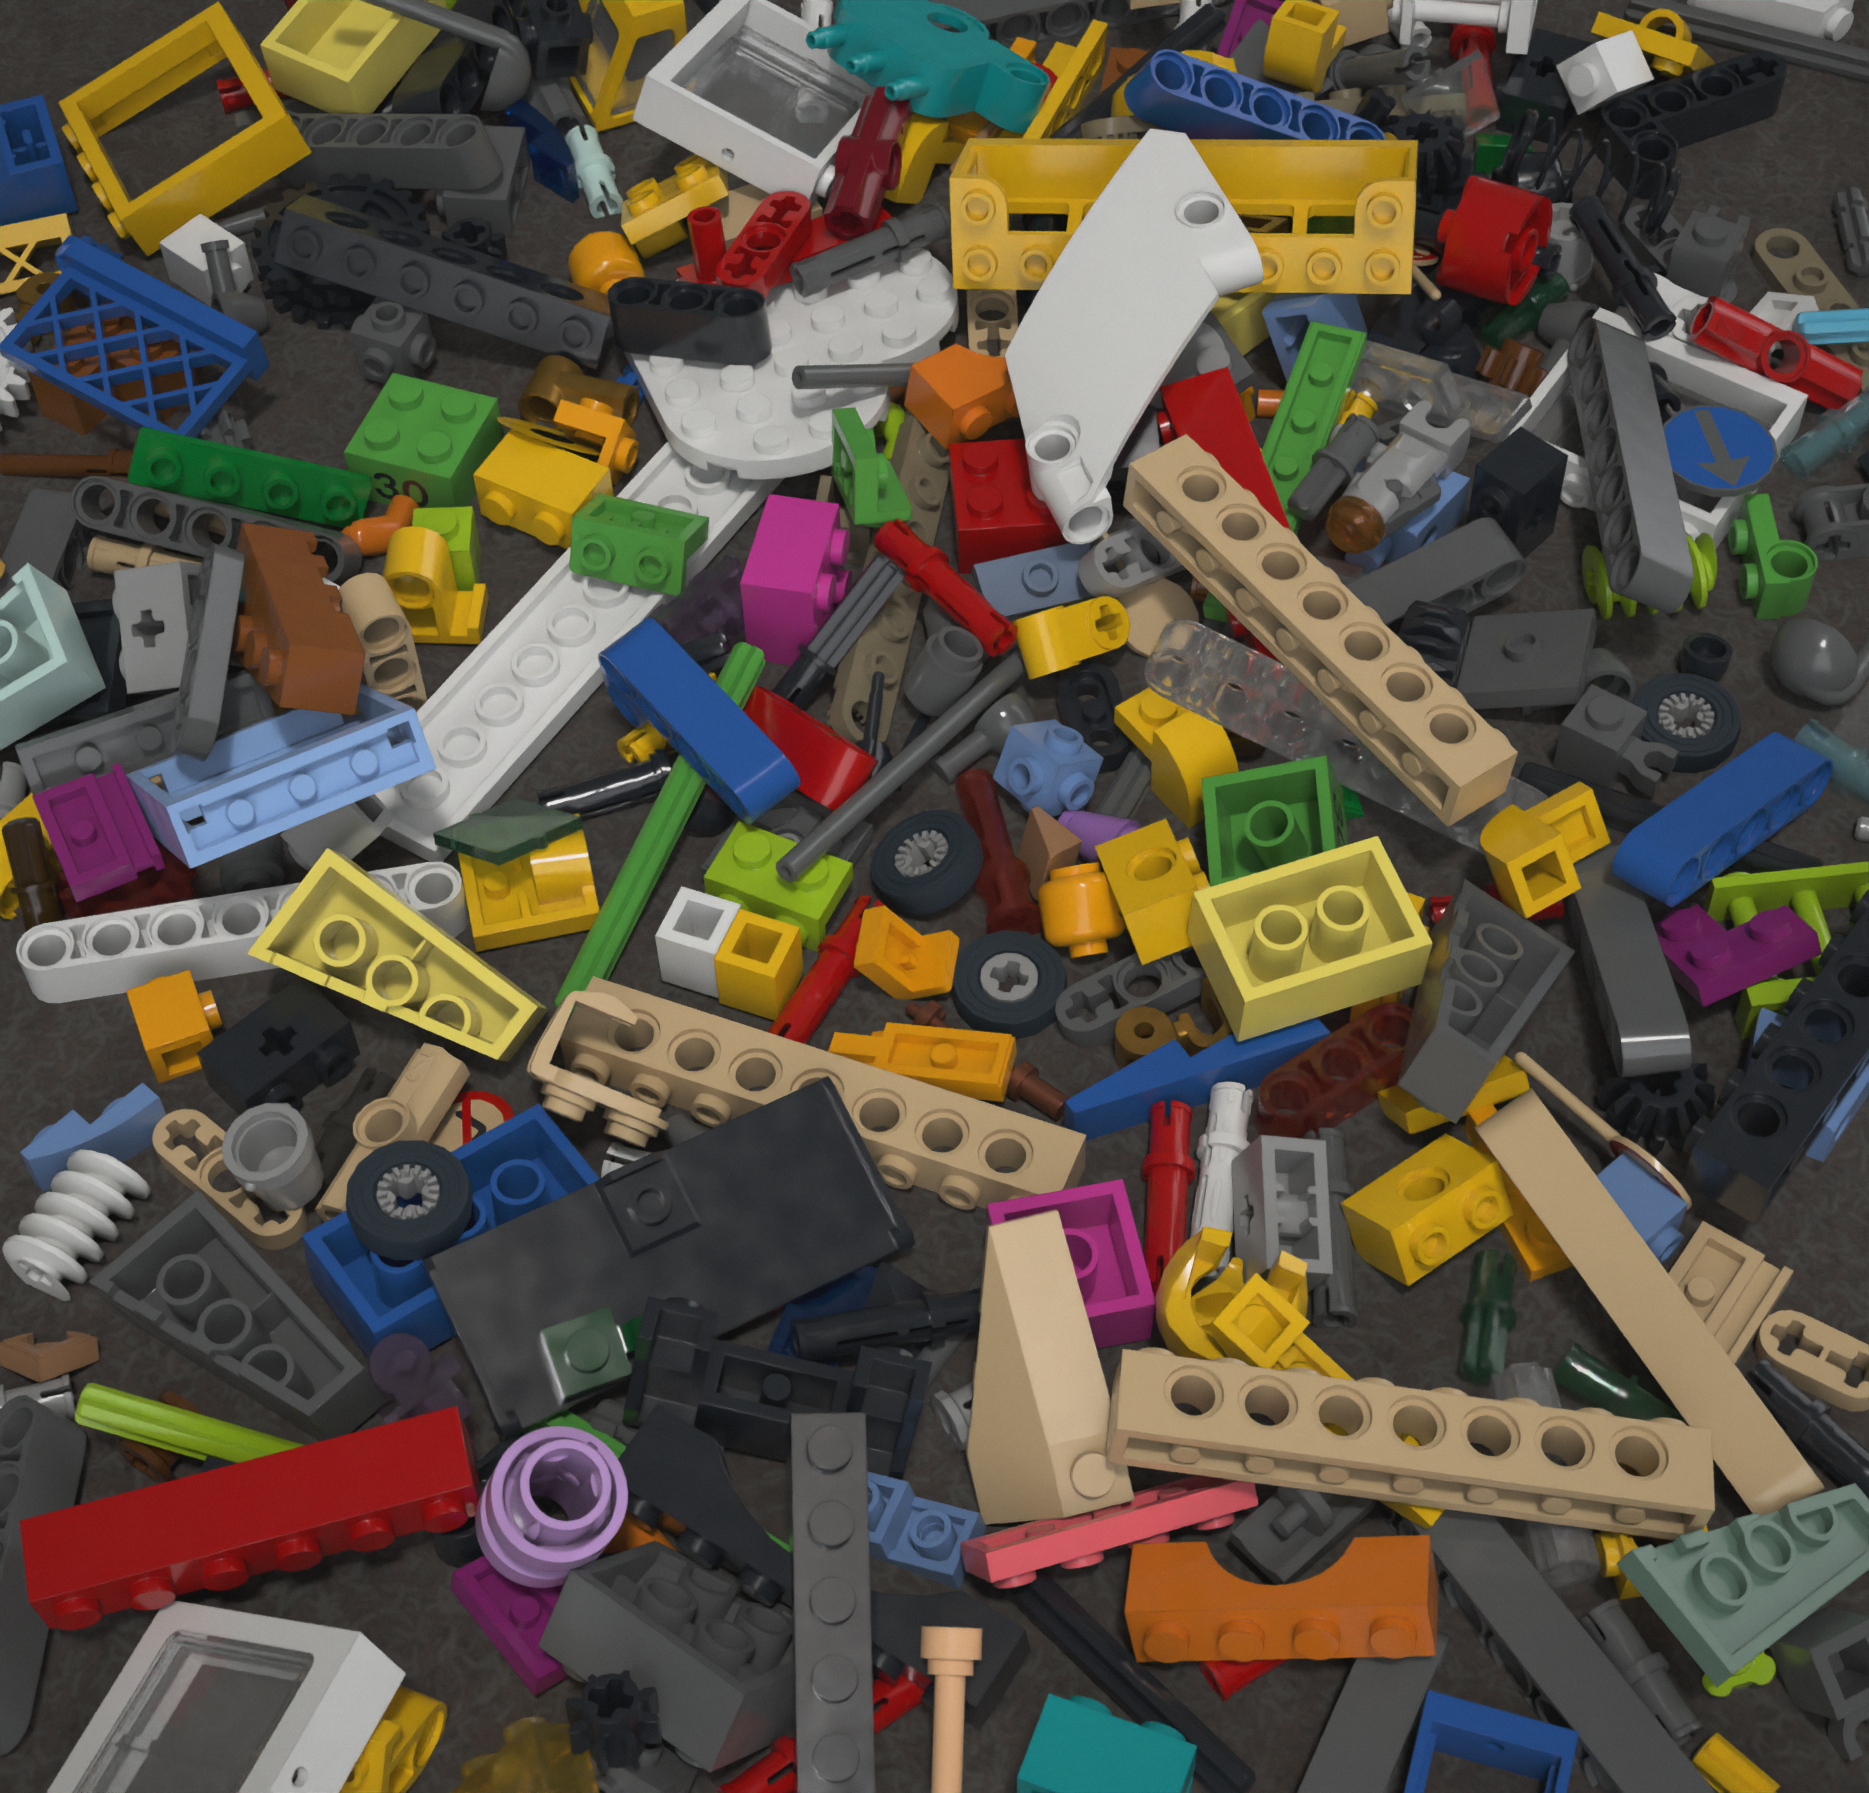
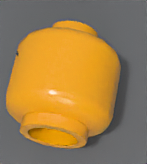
[568,231,646,294]
[1037,862,1126,959]

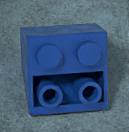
[0,94,79,226]

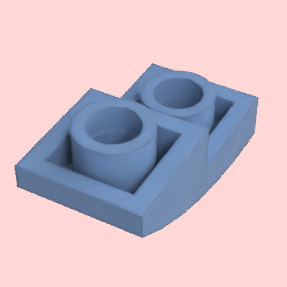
[20,1082,166,1191]
[867,1472,986,1589]

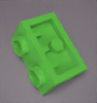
[831,407,912,528]
[569,493,709,596]

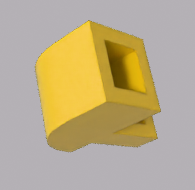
[1263,0,1348,93]
[884,111,965,204]
[1114,679,1239,829]
[1480,781,1611,919]

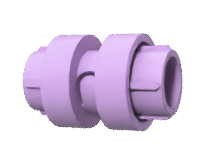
[475,1426,628,1588]

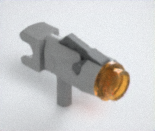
[1326,400,1471,554]

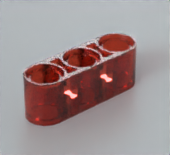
[1256,1002,1413,1139]

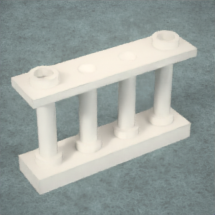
[1391,0,1538,55]

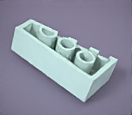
[0,563,106,750]

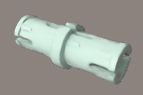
[565,125,623,219]

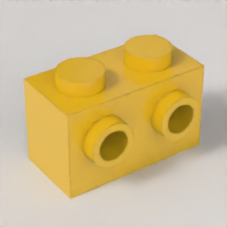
[473,429,614,549]

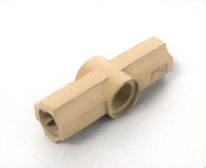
[315,1043,470,1222]

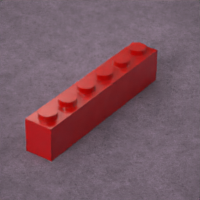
[1156,366,1313,707]
[19,1406,481,1630]

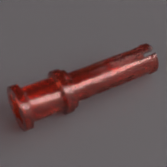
[955,768,1042,935]

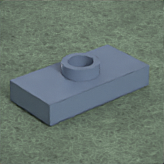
[971,543,1096,622]

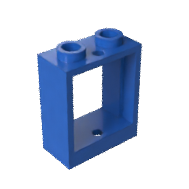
[1403,1690,1579,1793]

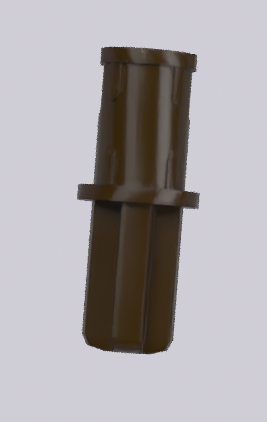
[2,817,64,932]

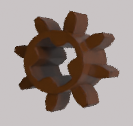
[1475,337,1549,407]

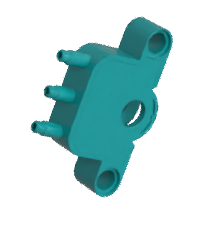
[806,0,1050,133]

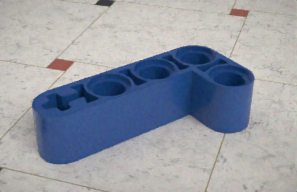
[598,617,801,824]

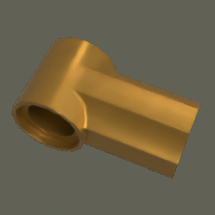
[518,355,640,430]

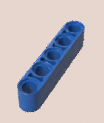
[1124,49,1386,140]
[1611,731,1834,907]

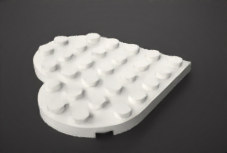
[623,248,959,479]

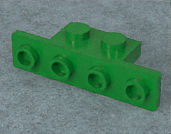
[127,427,372,528]

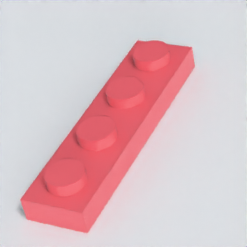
[960,1475,1259,1588]

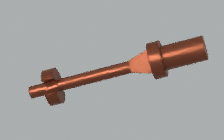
[905,1000,1071,1120]

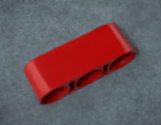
[742,684,879,811]

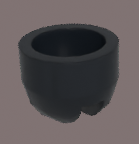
[1680,633,1733,682]
[684,784,730,836]

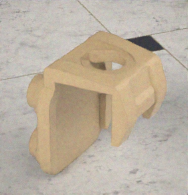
[526,991,670,1148]

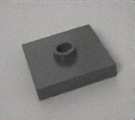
[1456,608,1597,710]

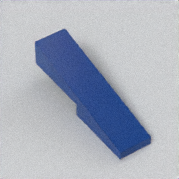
[1064,1017,1330,1141]

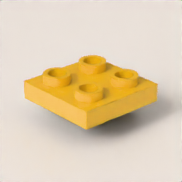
[1591,8,1715,79]
[621,154,729,260]
[455,814,600,952]

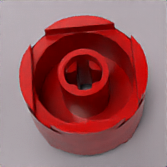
[1436,175,1553,306]

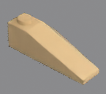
[965,1209,1135,1525]

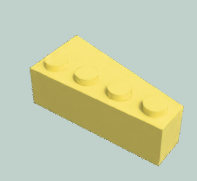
[247,848,549,1061]

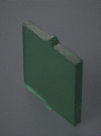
[433,798,583,865]

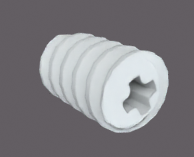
[2,1149,151,1301]

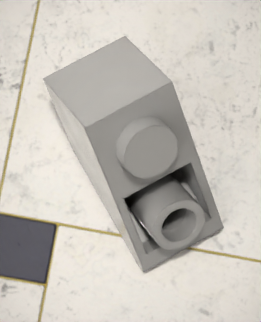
[280,794,395,871]

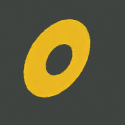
[497,417,602,455]

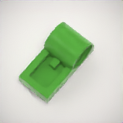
[1728,494,1818,620]

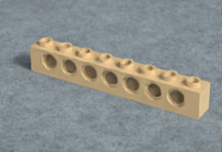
[1123,434,1518,827]
[560,976,1086,1210]
[1106,1347,1715,1540]

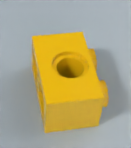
[1094,818,1210,965]
[1341,1133,1514,1286]

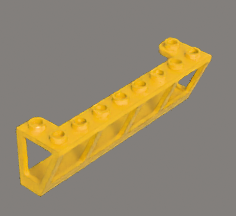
[949,138,1418,294]

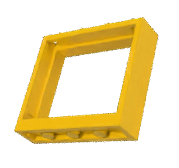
[58,1,312,257]

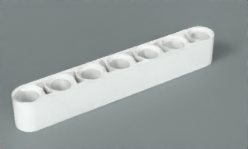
[16,862,469,1003]

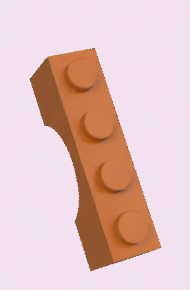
[904,343,1019,449]
[1124,1535,1439,1663]

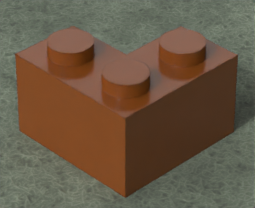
[27,302,200,436]

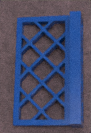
[0,237,270,438]

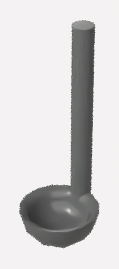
[360,0,532,113]
[1770,618,1869,705]

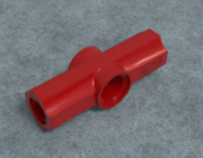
[1688,296,1863,415]

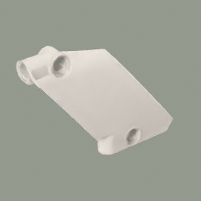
[1005,129,1264,545]

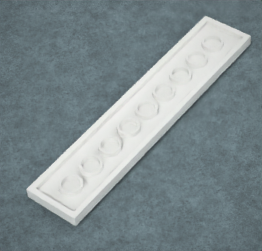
[375,441,784,862]

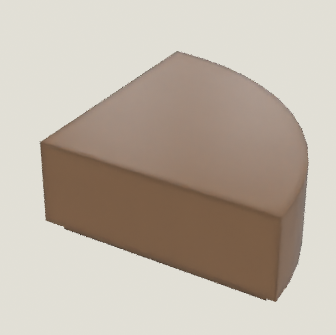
[0,1331,100,1383]

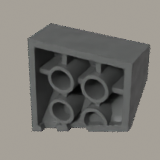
[538,1541,794,1773]

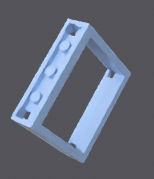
[126,683,437,869]

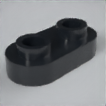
[1057,661,1132,771]

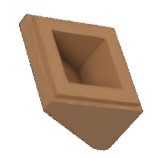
[1017,805,1083,902]

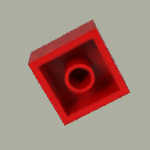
[949,438,1070,574]

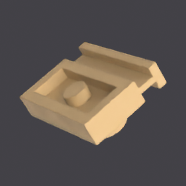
[1668,1221,1793,1366]

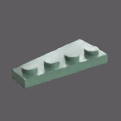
[1616,1483,1869,1687]

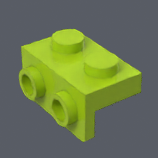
[704,821,854,952]

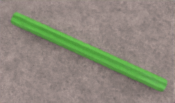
[555,642,765,1018]

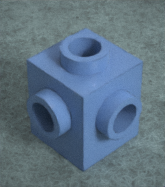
[993,719,1104,817]

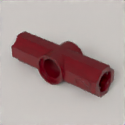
[823,86,913,240]

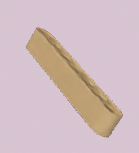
[1475,1088,1825,1516]

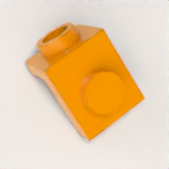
[553,398,639,485]
[853,905,960,1000]

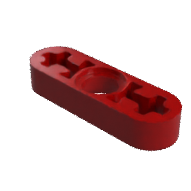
[715,191,812,298]

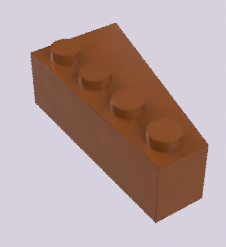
[231,523,366,715]

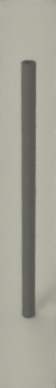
[776,647,1026,882]

